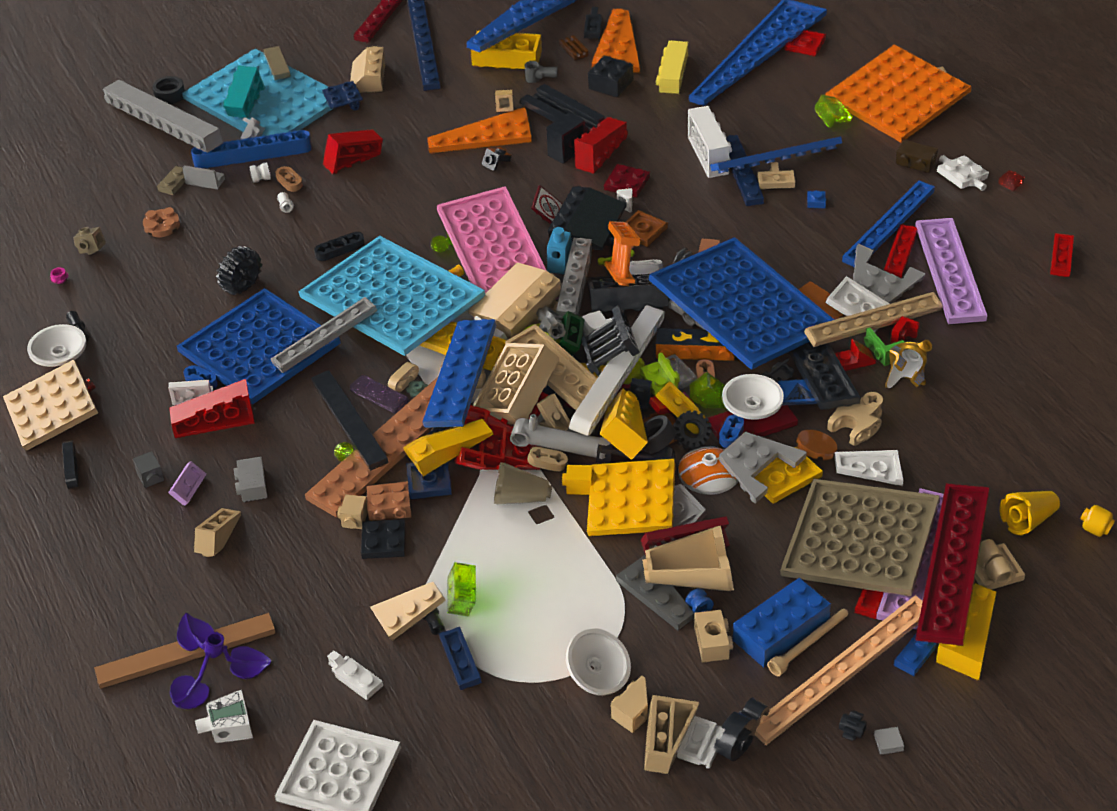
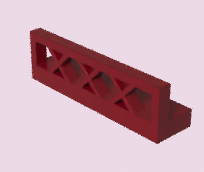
[641,516,730,556]

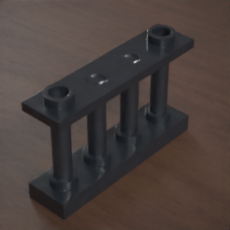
[581,306,640,377]

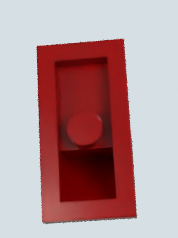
[835,339,876,371]

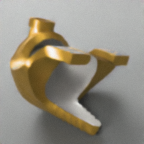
[885,340,932,388]

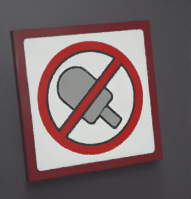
[531,185,563,224]

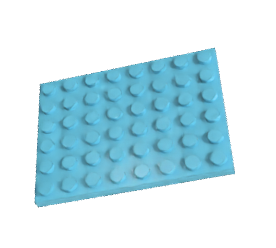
[182,49,334,136]
[299,236,485,356]

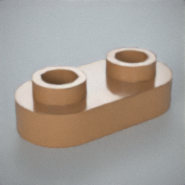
[276,166,303,192]

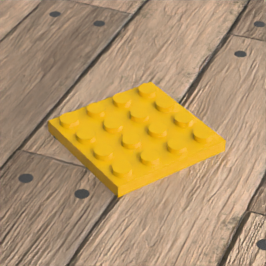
[587,459,675,536]

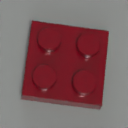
[604,164,650,198]

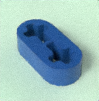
[184,365,218,390]
[719,414,744,448]

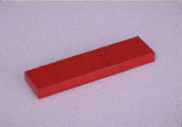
[884,224,918,279]

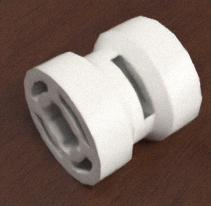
[250,163,271,183]

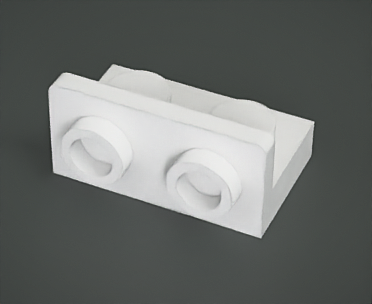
[168,380,213,405]

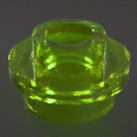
[430,236,449,252]
[334,442,353,462]

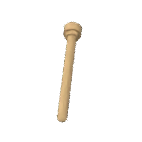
[767,609,848,677]

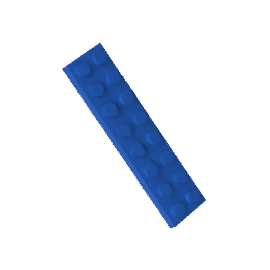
[422,319,497,428]

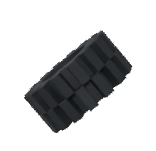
[673,410,711,450]

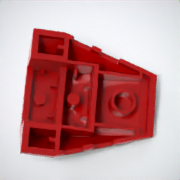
[455,405,540,470]

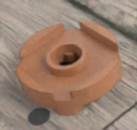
[143,207,180,237]

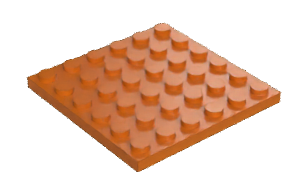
[825,44,971,143]

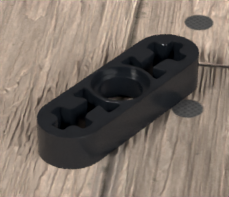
[314,232,365,261]
[62,440,79,489]

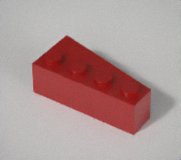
[574,117,628,174]
[169,379,255,438]

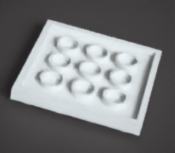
[275,720,401,811]

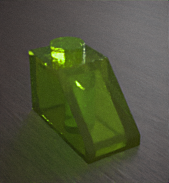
[690,372,726,408]

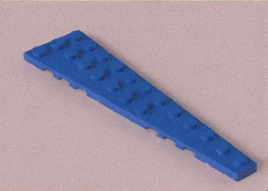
[467,0,577,52]
[689,0,827,106]

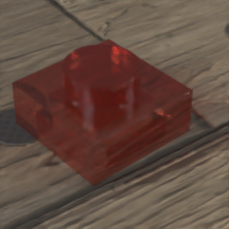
[998,170,1024,191]

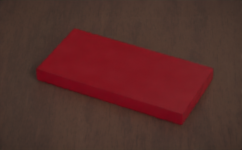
[708,405,798,449]

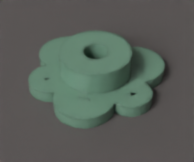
[406,381,428,398]

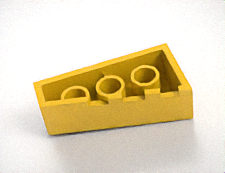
[600,389,648,460]
[936,583,996,680]

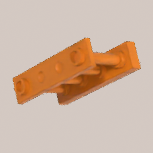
[604,221,640,286]

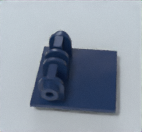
[322,81,363,111]

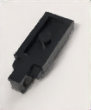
[584,7,602,39]

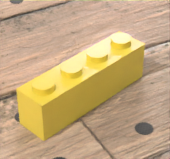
[656,41,688,94]

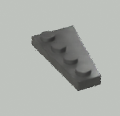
[616,555,694,630]

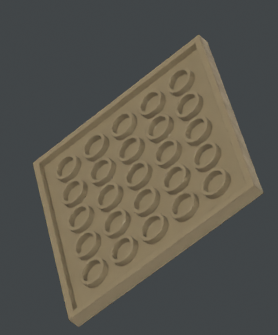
[780,479,940,596]

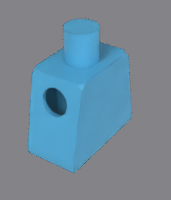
[547,227,572,274]

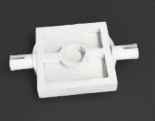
[937,155,989,191]

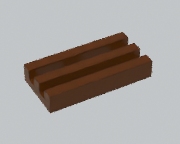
[559,35,589,60]

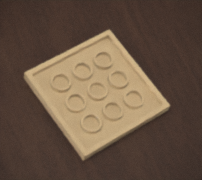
[3,360,98,451]

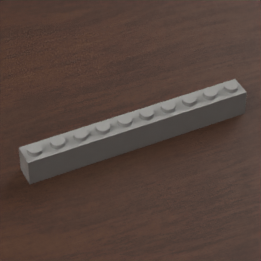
[103,80,223,152]

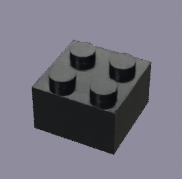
[588,55,633,98]
[546,112,586,164]

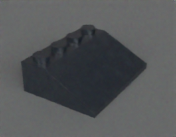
[547,186,627,250]
[587,274,668,314]

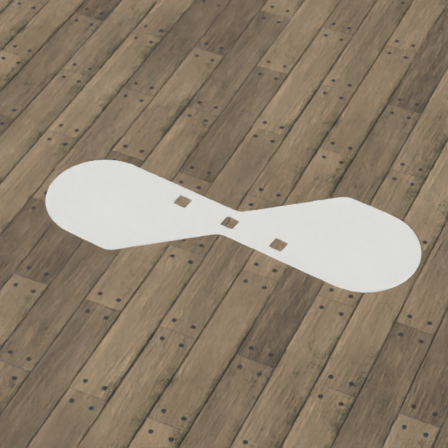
[406,307,625,683]

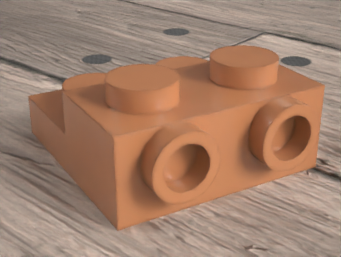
[366,481,411,521]

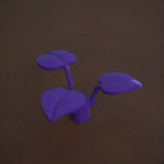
[170,613,271,709]

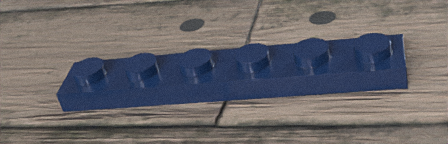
[726,135,764,206]

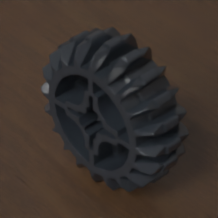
[216,246,263,295]

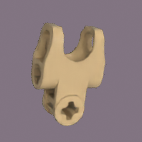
[827,392,883,446]

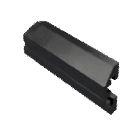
[519,84,606,133]

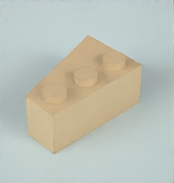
[644,695,699,774]

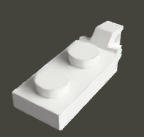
[327,651,383,700]

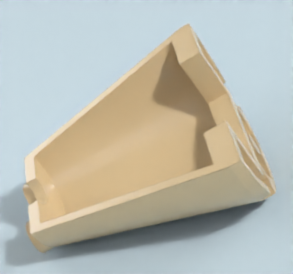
[642,526,734,591]

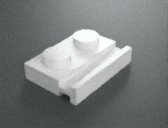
[677,716,725,769]

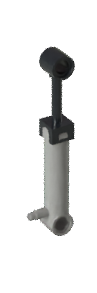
[510,414,676,464]

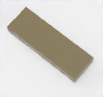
[263,46,291,80]

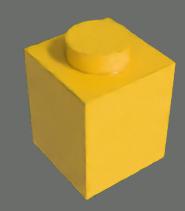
[562,465,592,495]

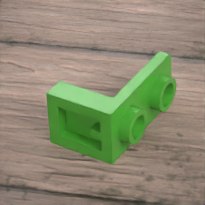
[864,327,904,366]

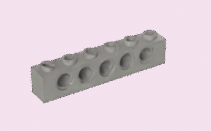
[556,238,592,317]

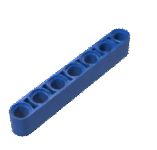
[191,130,312,169]

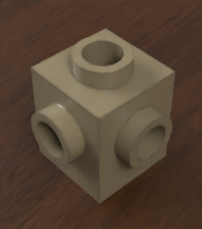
[73,227,106,254]

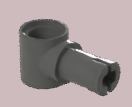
[525,61,558,83]

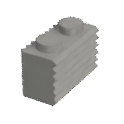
[234,457,267,502]

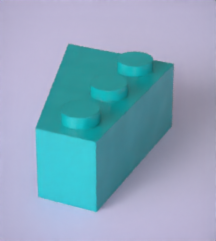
[223,65,266,118]

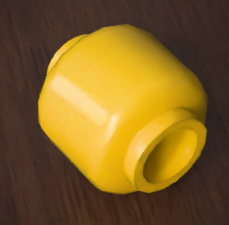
[1080,505,1115,537]

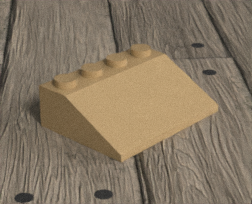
[468,262,561,339]
[473,343,559,425]

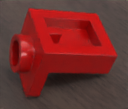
[890,316,919,344]

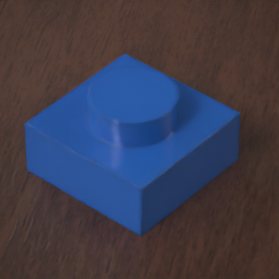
[807,191,826,208]

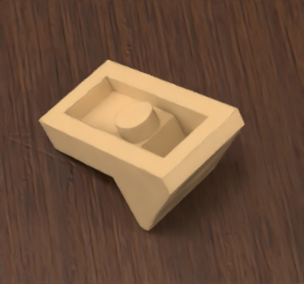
[536,393,570,431]

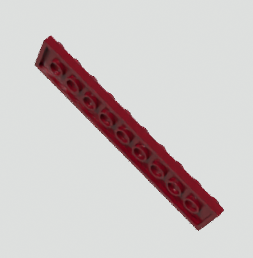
[916,483,989,646]

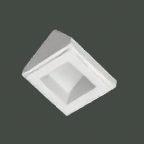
[617,188,633,212]

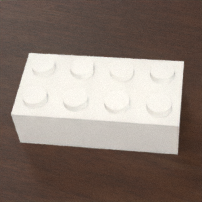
[688,106,732,178]

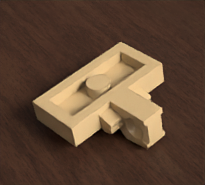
[758,162,795,189]

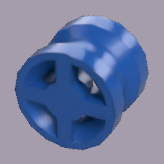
[686,588,714,614]

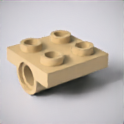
[975,539,1025,590]

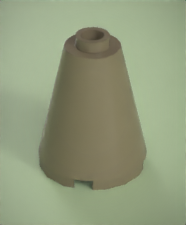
[494,462,552,505]

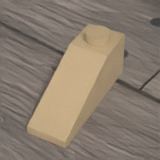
[194,508,241,557]

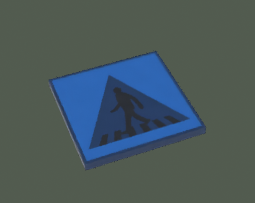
[777,379,817,406]

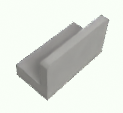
[183,166,225,189]

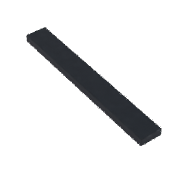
[311,370,389,471]

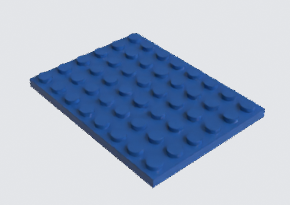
[649,237,834,370]

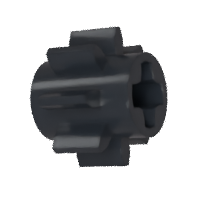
[838,710,868,741]

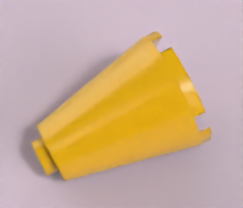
[999,491,1060,535]

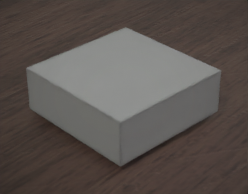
[874,727,904,755]

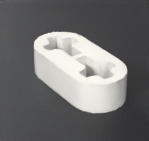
[629,260,663,275]

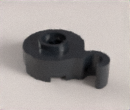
[714,697,770,762]

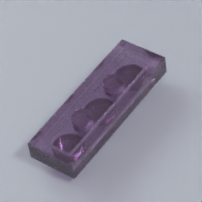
[350,374,409,414]

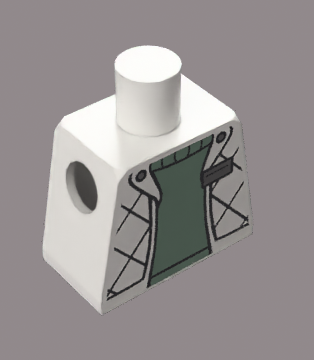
[195,690,253,743]

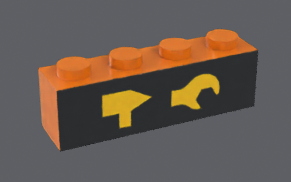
[656,328,734,361]

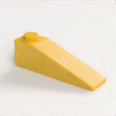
[403,419,493,476]

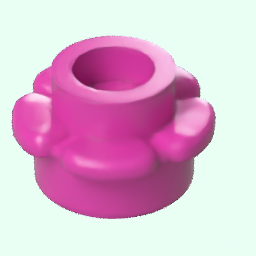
[50,267,69,284]

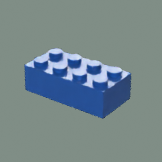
[733,578,831,667]

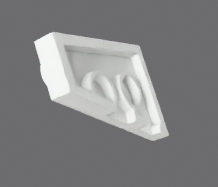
[834,450,903,486]

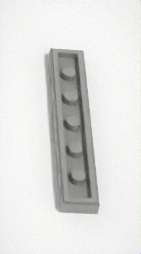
[271,297,377,373]

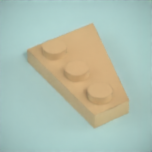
[370,582,446,641]

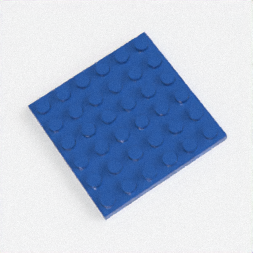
[177,288,340,405]

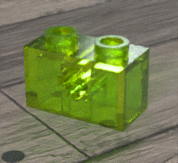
[447,562,476,617]

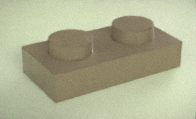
[157,166,185,195]

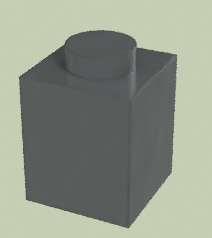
[133,451,164,488]

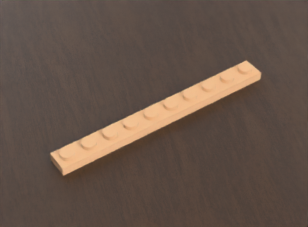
[754,595,923,745]

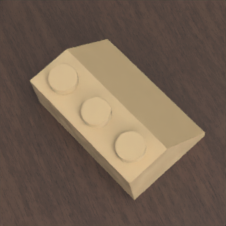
[350,46,385,93]

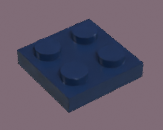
[406,462,452,499]

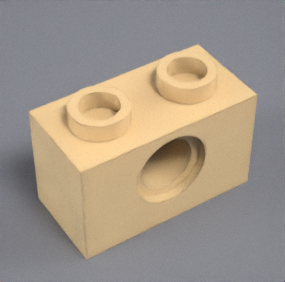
[694,610,733,662]

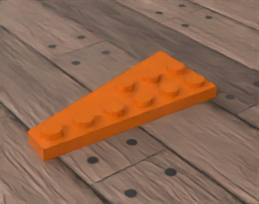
[592,8,640,73]
[427,107,532,153]

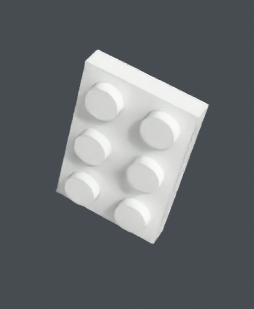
[825,276,890,332]

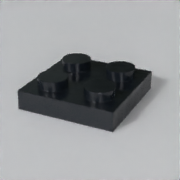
[361,519,406,559]

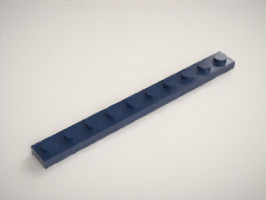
[408,0,440,91]

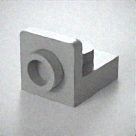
[240,117,265,139]

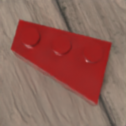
[323,129,383,174]

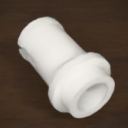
[277,192,294,213]

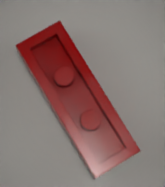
[1050,233,1074,277]

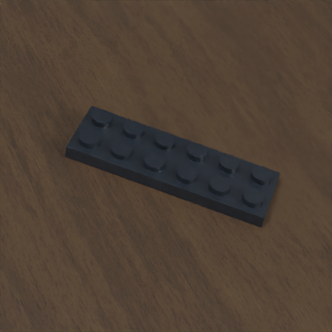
[789,342,860,410]

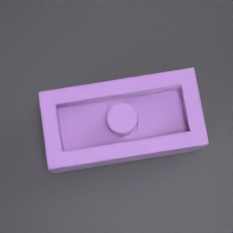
[168,461,206,505]

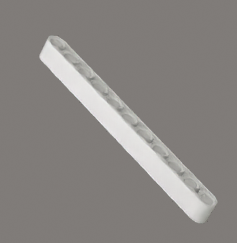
[569,305,665,436]

